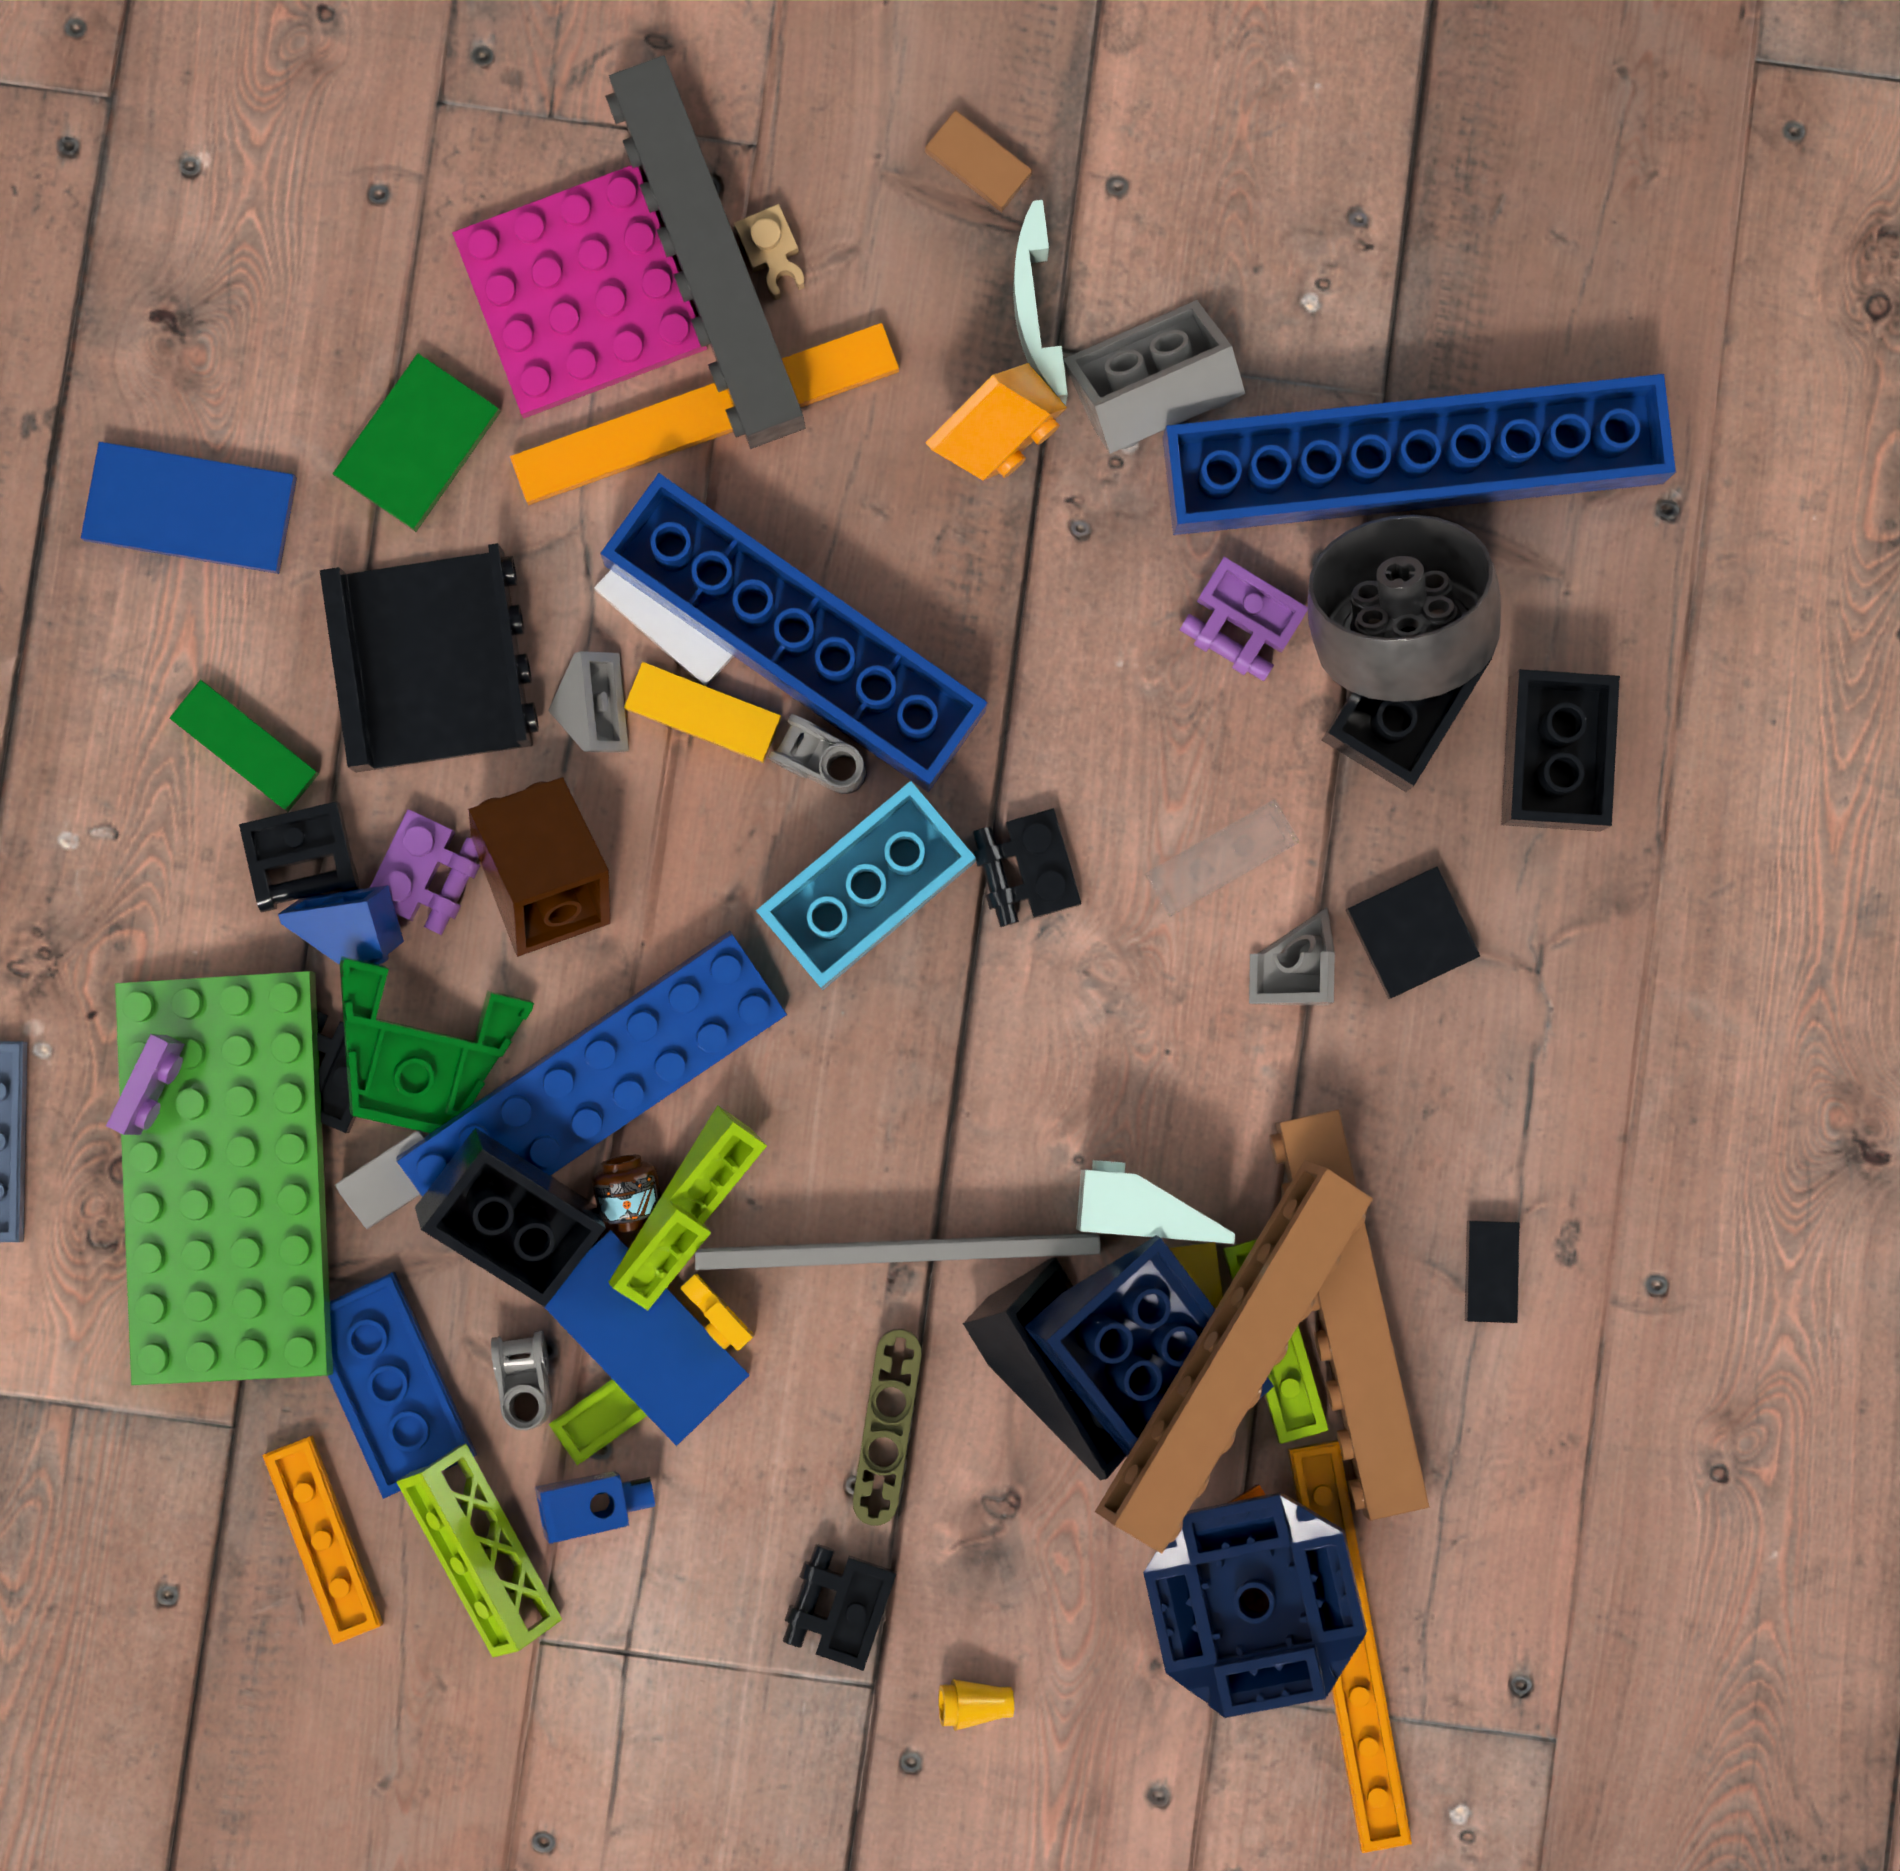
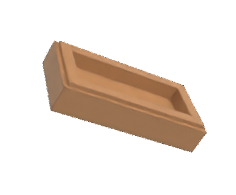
[925,110,1032,213]

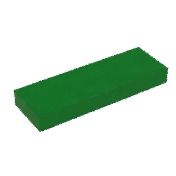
[169,679,319,812]

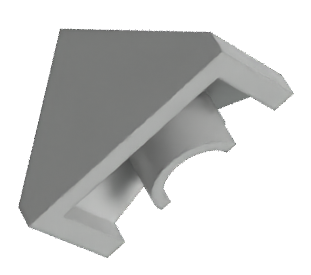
[1249,907,1335,1006]

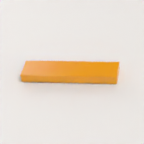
[262,1435,383,1645]

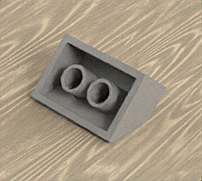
[1063,300,1246,454]

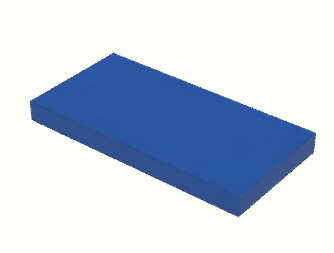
[81,442,297,574]
[544,1230,750,1446]
[328,1272,477,1499]

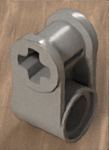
[768,714,867,794]
[491,1330,552,1430]

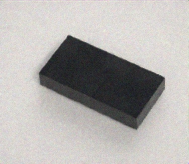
[1465,1221,1520,1323]

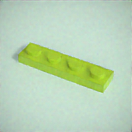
[1223,1239,1329,1444]

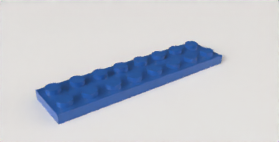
[396,931,787,1197]

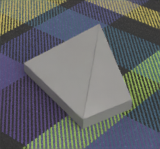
[548,651,629,752]

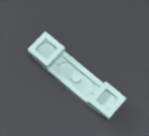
[1013,200,1068,405]

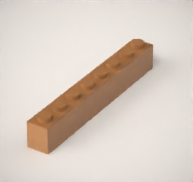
[1269,1110,1430,1521]
[1095,1160,1373,1554]

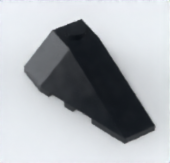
[963,1257,1126,1480]

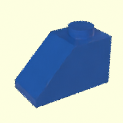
[278,885,404,965]

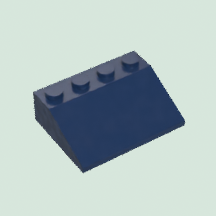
[1024,1236,1274,1457]

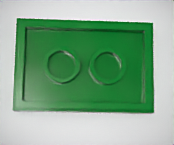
[332,353,501,532]

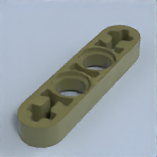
[853,1329,921,1526]

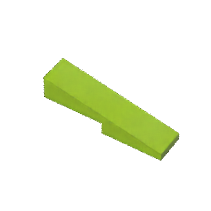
[608,1105,767,1310]

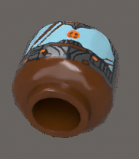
[592,1154,661,1232]

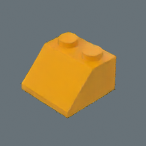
[925,363,1067,480]

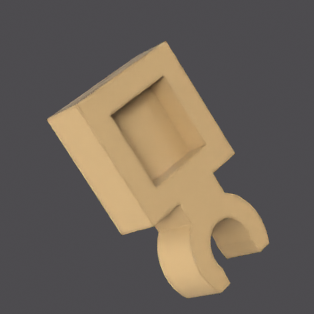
[734,204,805,300]

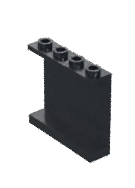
[319,543,539,773]

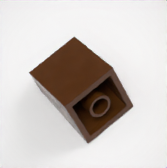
[469,777,610,957]

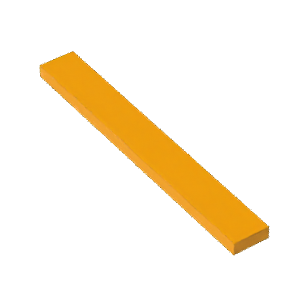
[510,323,899,505]
[1288,1440,1412,1853]

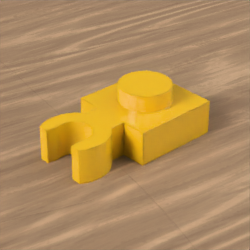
[680,1273,755,1351]

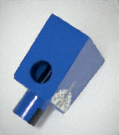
[535,1471,655,1544]

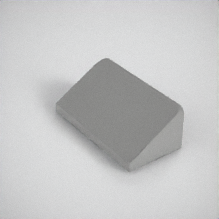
[335,1130,427,1229]

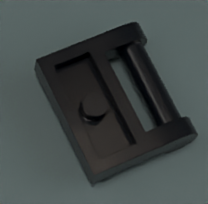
[239,801,360,913]

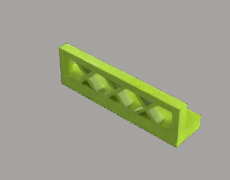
[396,1444,562,1658]

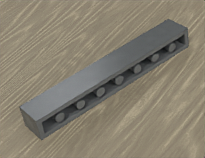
[605,55,806,449]

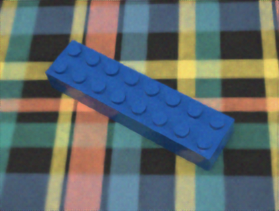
[600,473,988,793]

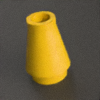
[938,1679,1014,1731]

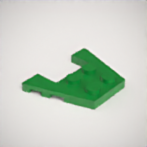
[340,956,534,1133]

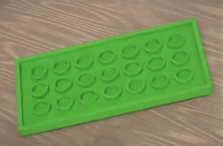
[115,971,333,1386]

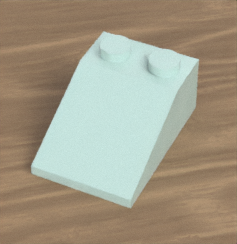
[1076,1160,1235,1244]

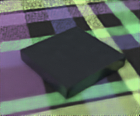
[1346,867,1480,1000]

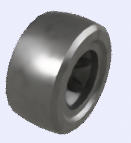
[1308,515,1501,702]

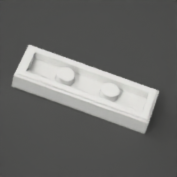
[594,570,734,687]

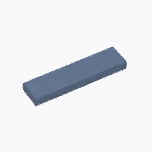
[0,1041,28,1242]

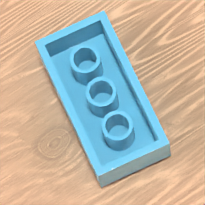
[756,781,976,990]

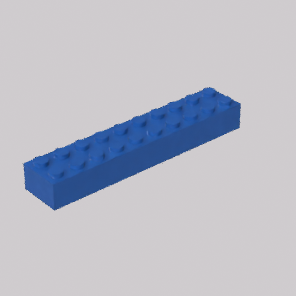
[1162,374,1676,535]

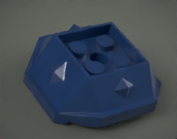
[1143,1492,1367,1718]

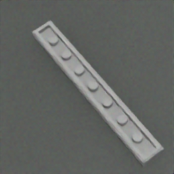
[695,1233,1101,1270]

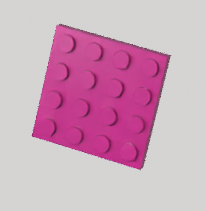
[452,165,707,419]

